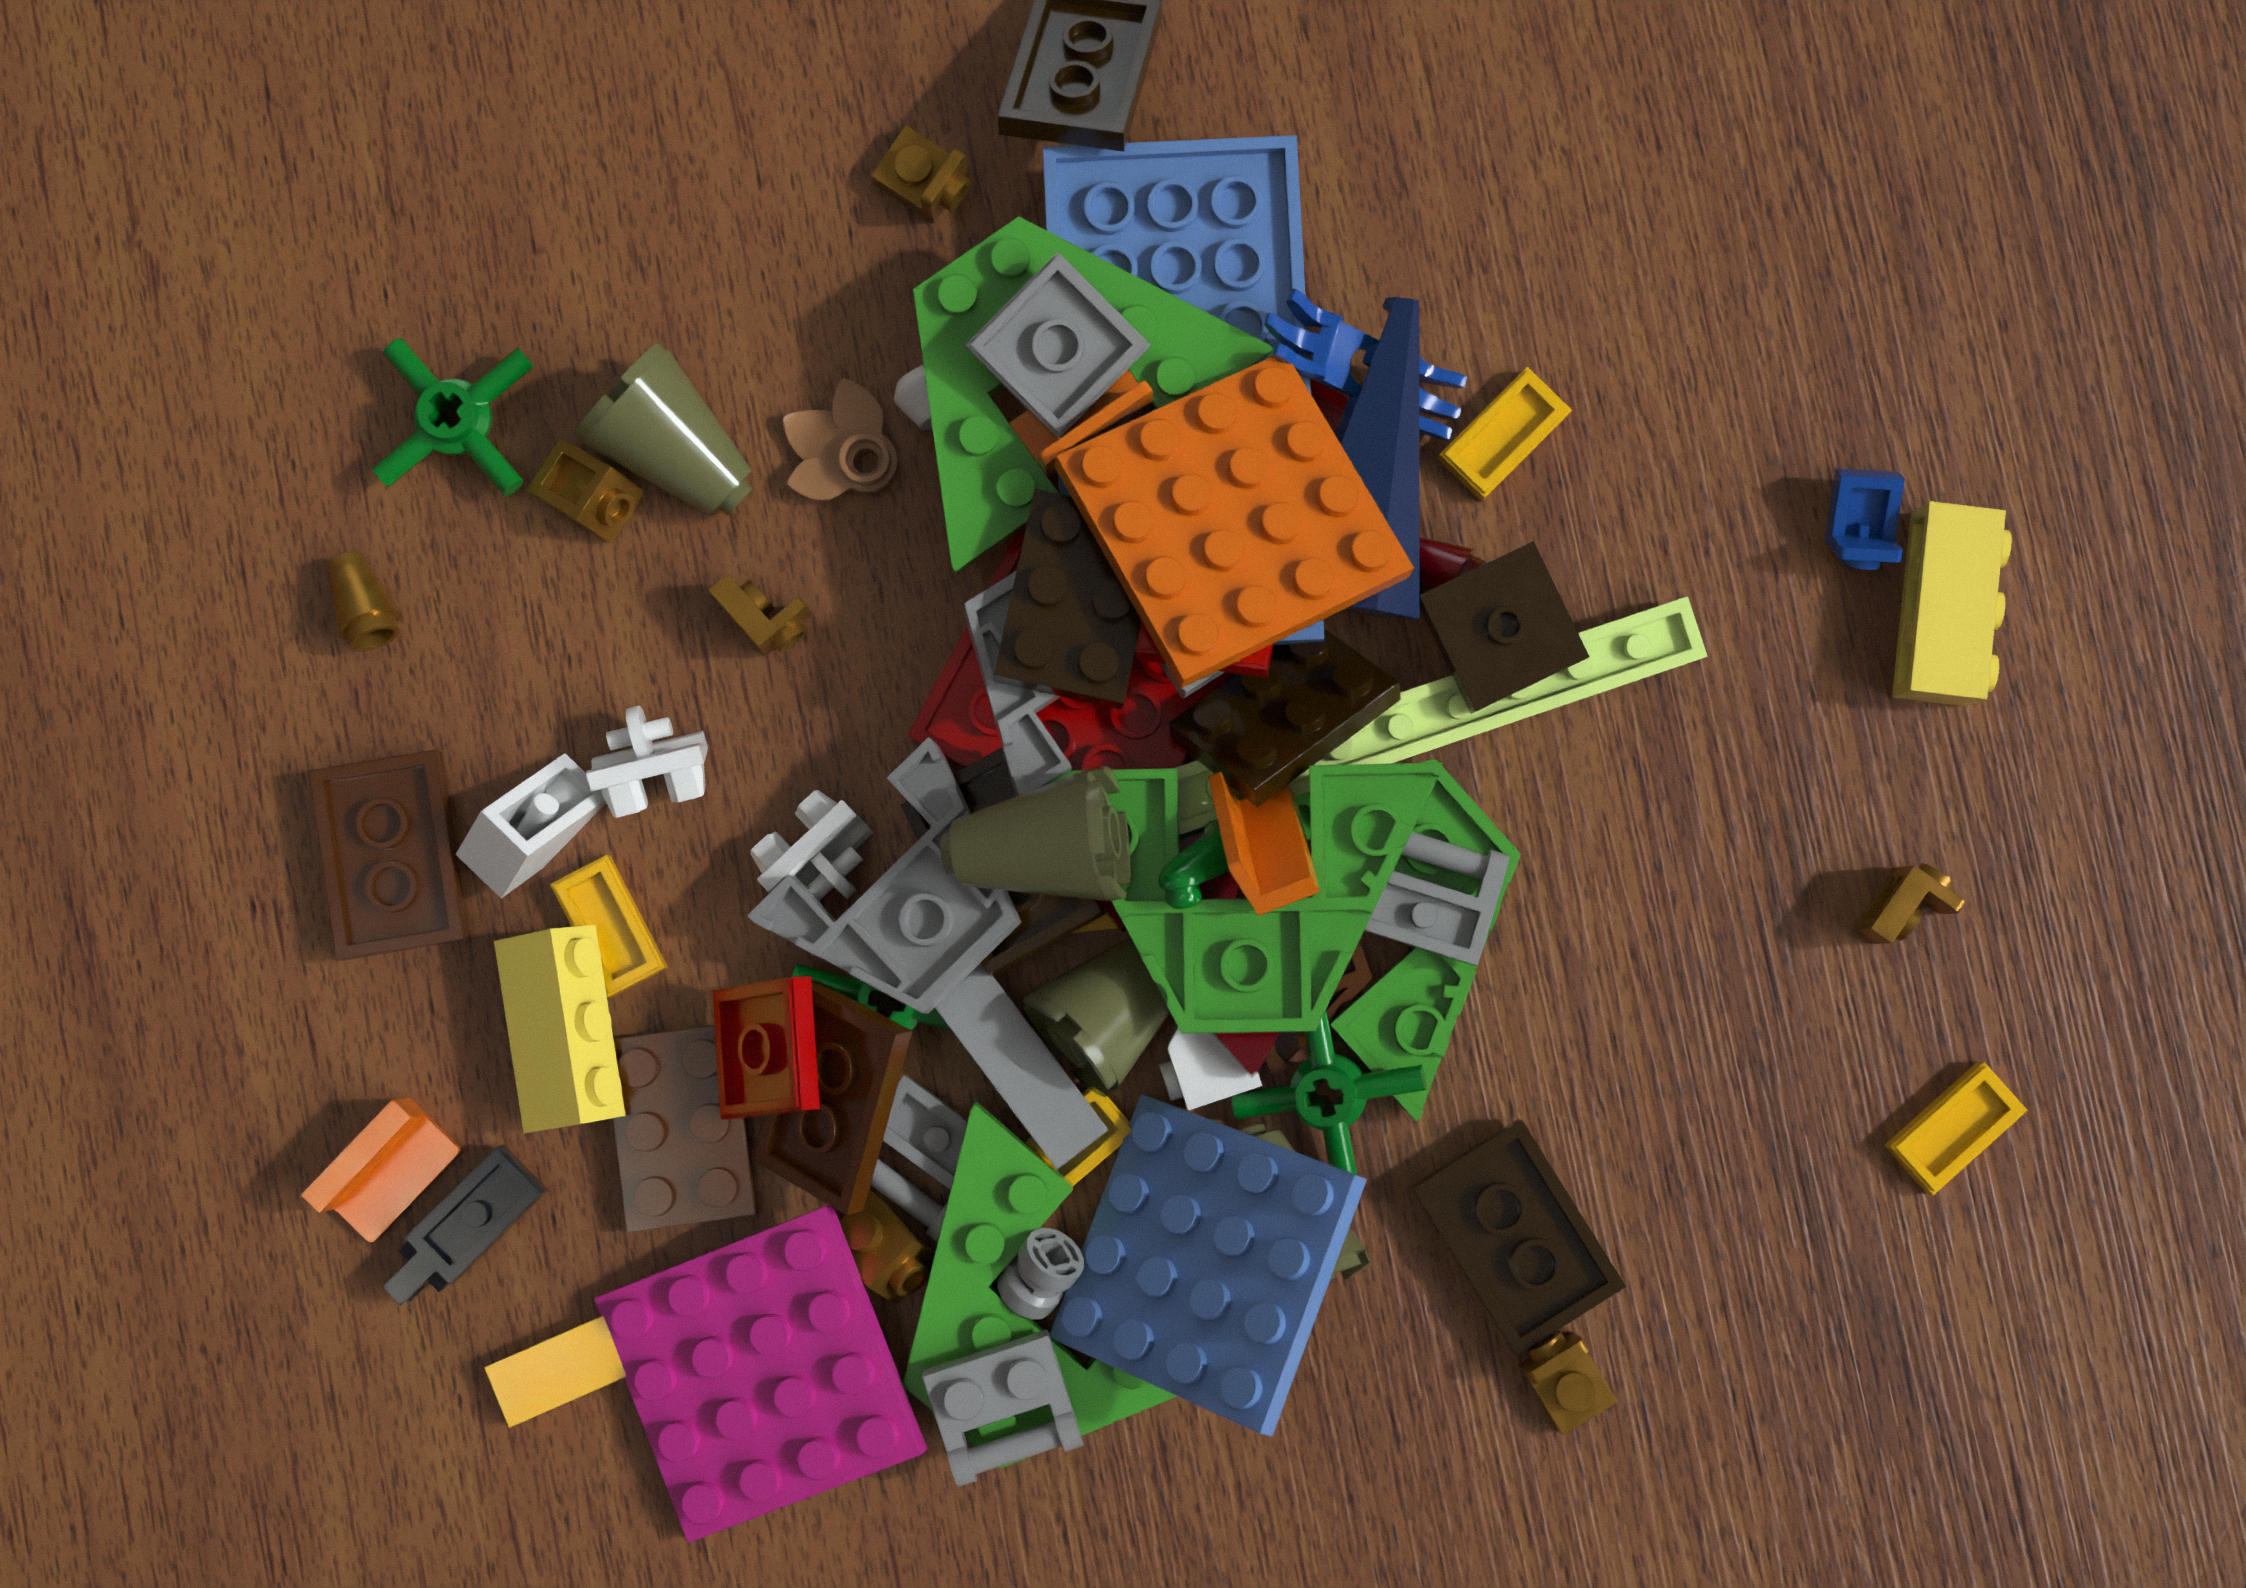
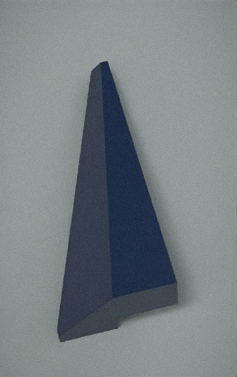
[1335,297,1420,619]

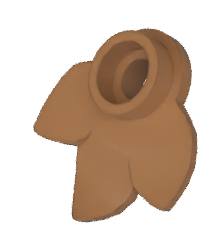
[783,378,898,501]

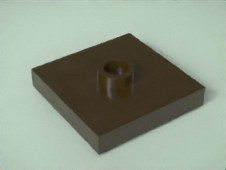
[1420,541,1590,714]

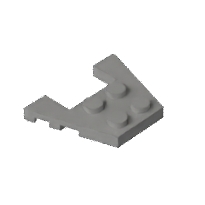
[963,571,1224,796]
[747,737,1021,1014]

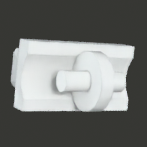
[586,705,708,818]
[750,790,874,901]

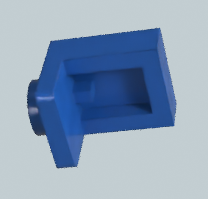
[1824,468,1905,570]

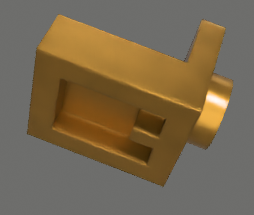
[871,125,971,224]
[527,437,643,542]
[708,573,813,656]
[1852,863,1966,944]
[1518,1331,1618,1436]

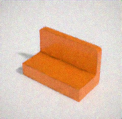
[1009,370,1153,479]
[1208,771,1320,916]
[301,1097,462,1242]

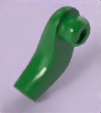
[1158,819,1230,909]

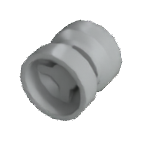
[997,1228,1084,1319]

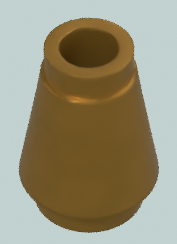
[327,552,401,651]

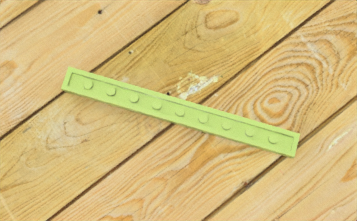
[1176,596,1708,835]

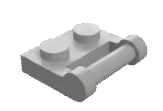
[1364,831,1510,966]
[871,1075,968,1242]
[922,1329,1084,1487]

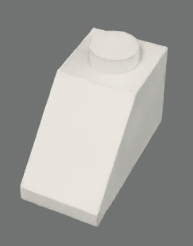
[456,753,606,899]
[1159,1026,1262,1111]

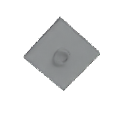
[965,252,1151,439]

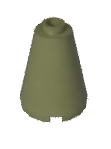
[574,342,753,517]
[940,766,1131,901]
[1022,937,1170,1098]

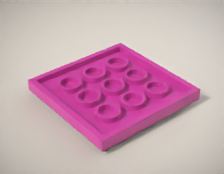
[594,1205,928,1543]

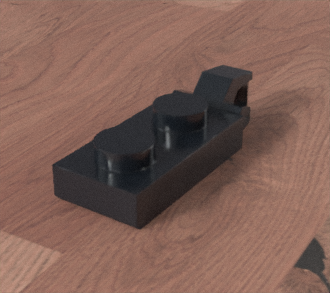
[383,1145,548,1306]

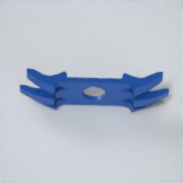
[1264,289,1467,440]

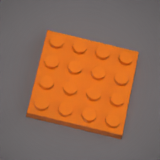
[1054,356,1414,688]

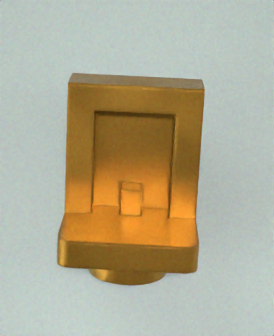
[839,1190,935,1304]

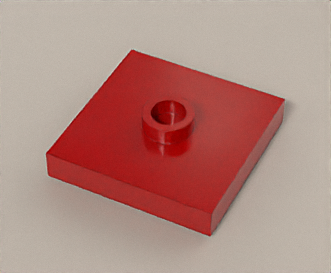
[713,976,820,1120]

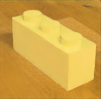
[1892,501,2012,707]
[494,924,626,1134]

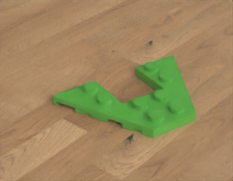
[913,216,1273,575]
[1179,759,1521,1121]
[1059,762,1443,1034]
[903,1101,1177,1469]

